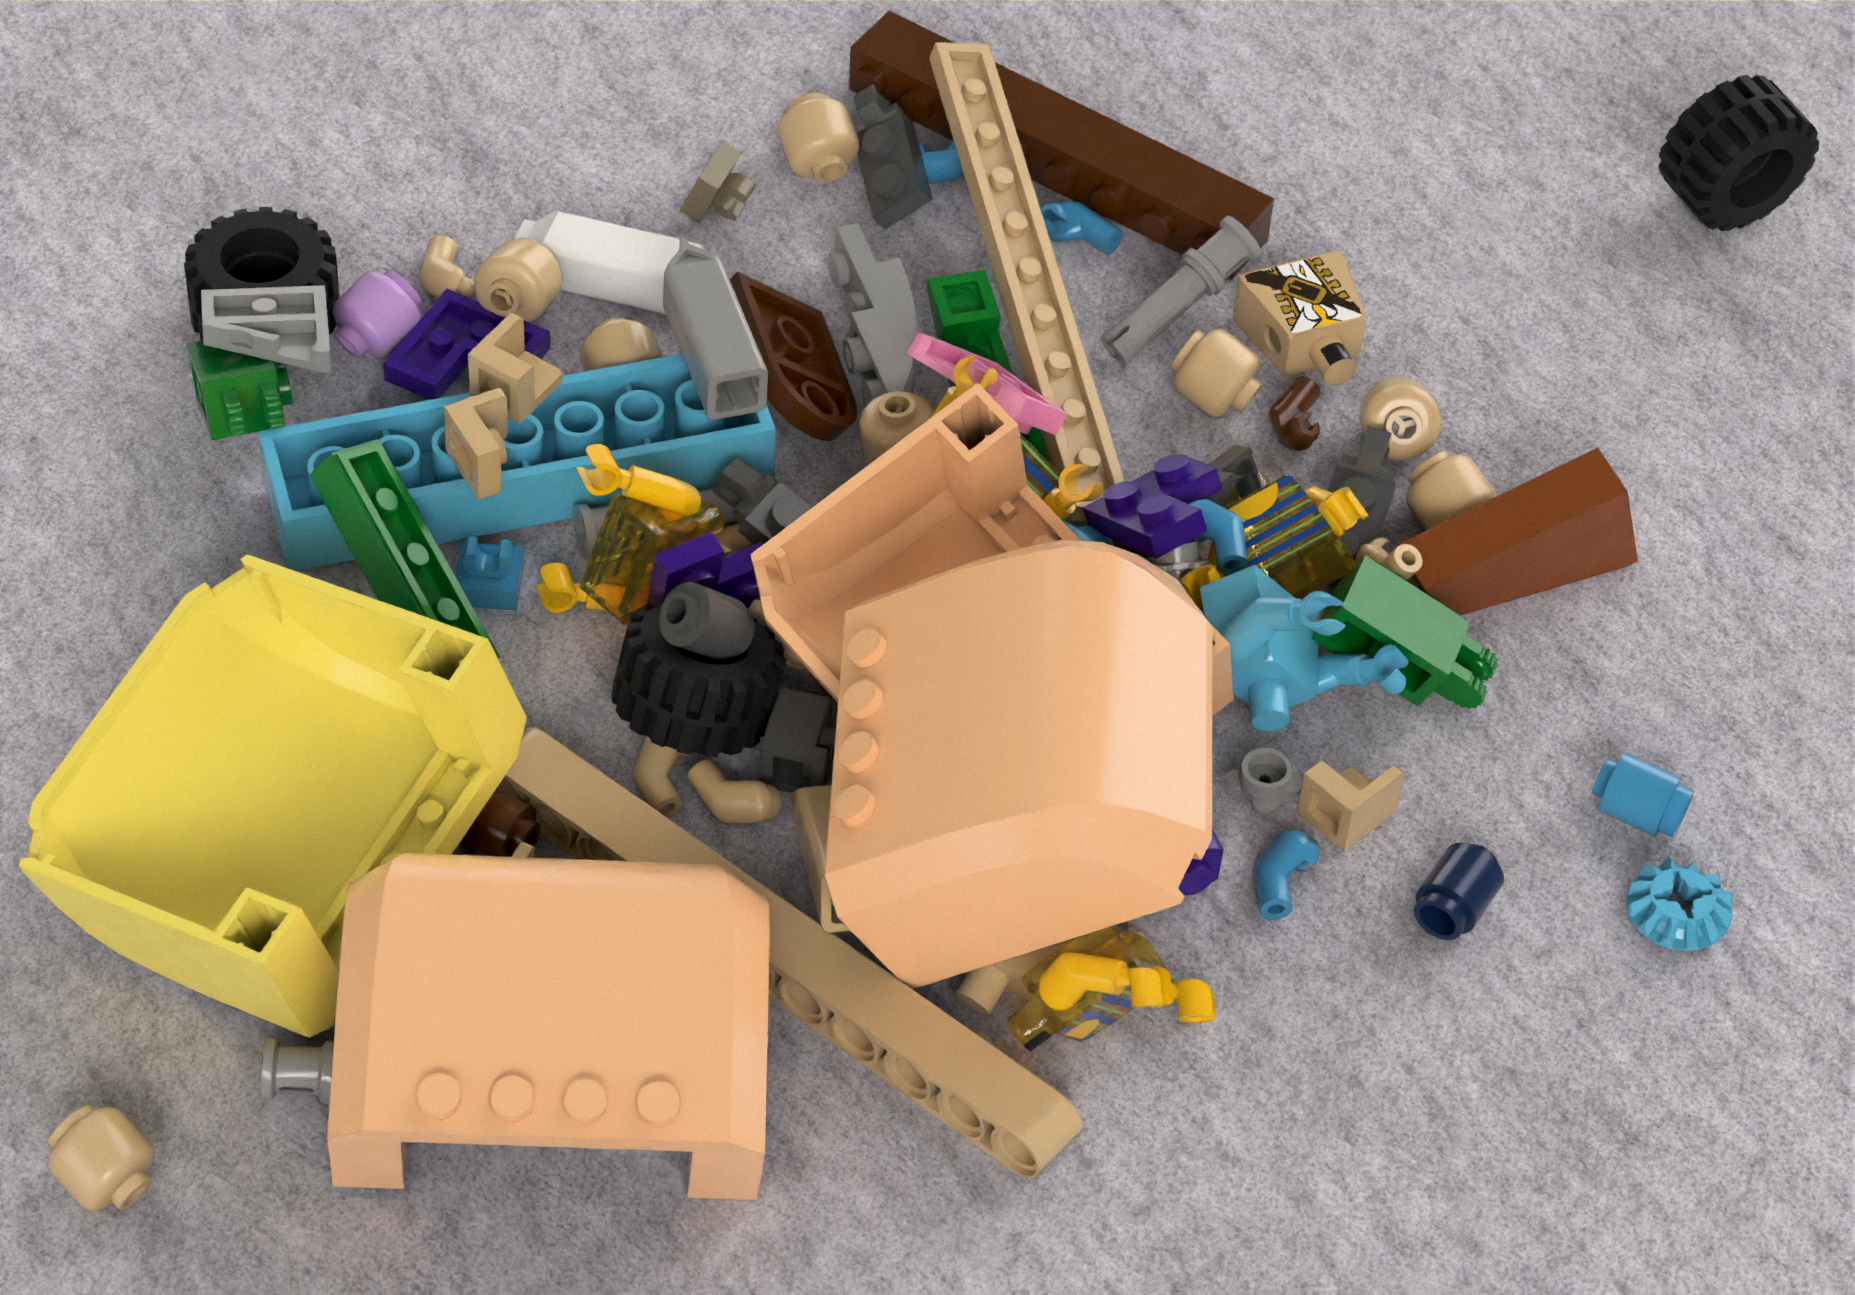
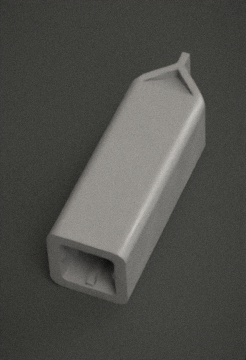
[663,236,768,420]

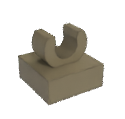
[680,141,756,223]

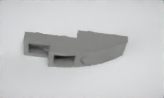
[828,222,917,407]

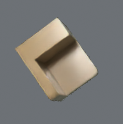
[468,313,562,424]
[1297,760,1405,852]

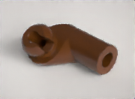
[1269,376,1321,451]

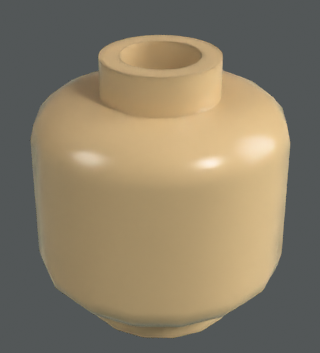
[777,93,860,183]
[474,238,562,323]
[580,318,662,372]
[1170,328,1263,418]
[1359,376,1441,461]
[859,391,935,466]
[1406,451,1498,530]
[47,1105,155,1211]

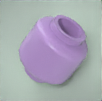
[332,270,422,360]

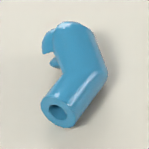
[1190,499,1248,574]

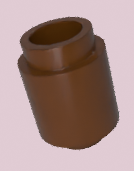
[459,789,541,857]

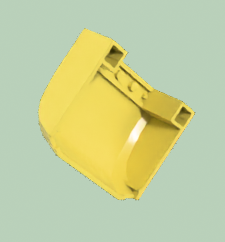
[19,554,527,1038]

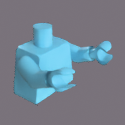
[1200,565,1408,731]

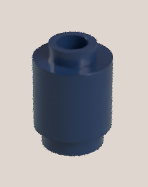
[1414,843,1504,940]

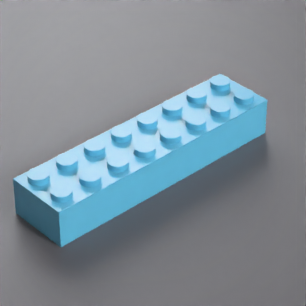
[258,354,776,571]

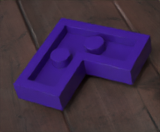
[383,289,551,400]
[1083,454,1223,559]
[647,531,763,609]

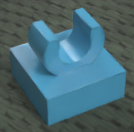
[455,536,525,610]

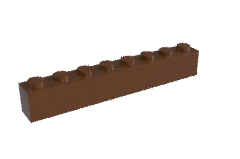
[849,11,1274,279]

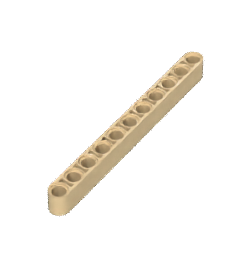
[497,727,1082,1179]

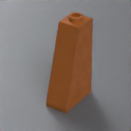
[1397,448,1638,616]

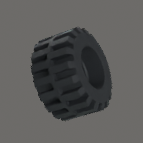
[1658,75,1819,231]
[184,207,340,341]
[611,601,786,757]

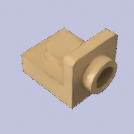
[444,388,508,500]

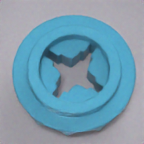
[1626,856,1733,951]

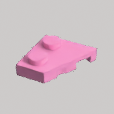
[907,331,1068,435]

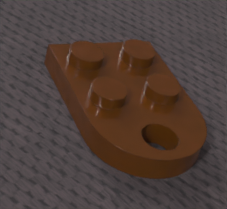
[730,271,857,441]

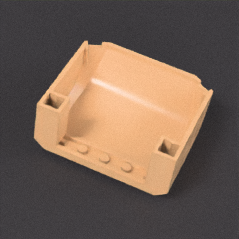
[750,382,1234,717]
[825,540,1213,989]
[327,853,769,1200]

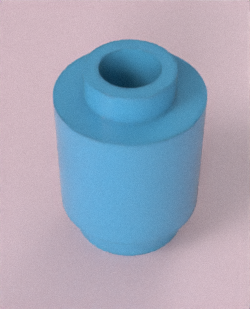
[1591,752,1695,838]

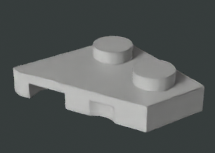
[201,285,331,373]

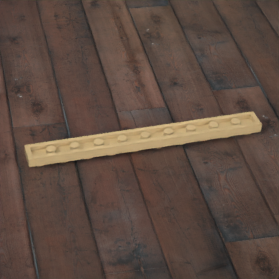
[929,42,1125,521]

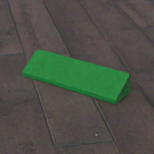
[311,439,500,659]

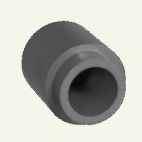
[659,582,755,660]

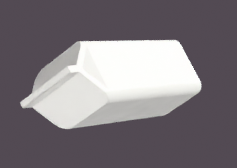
[514,211,704,315]

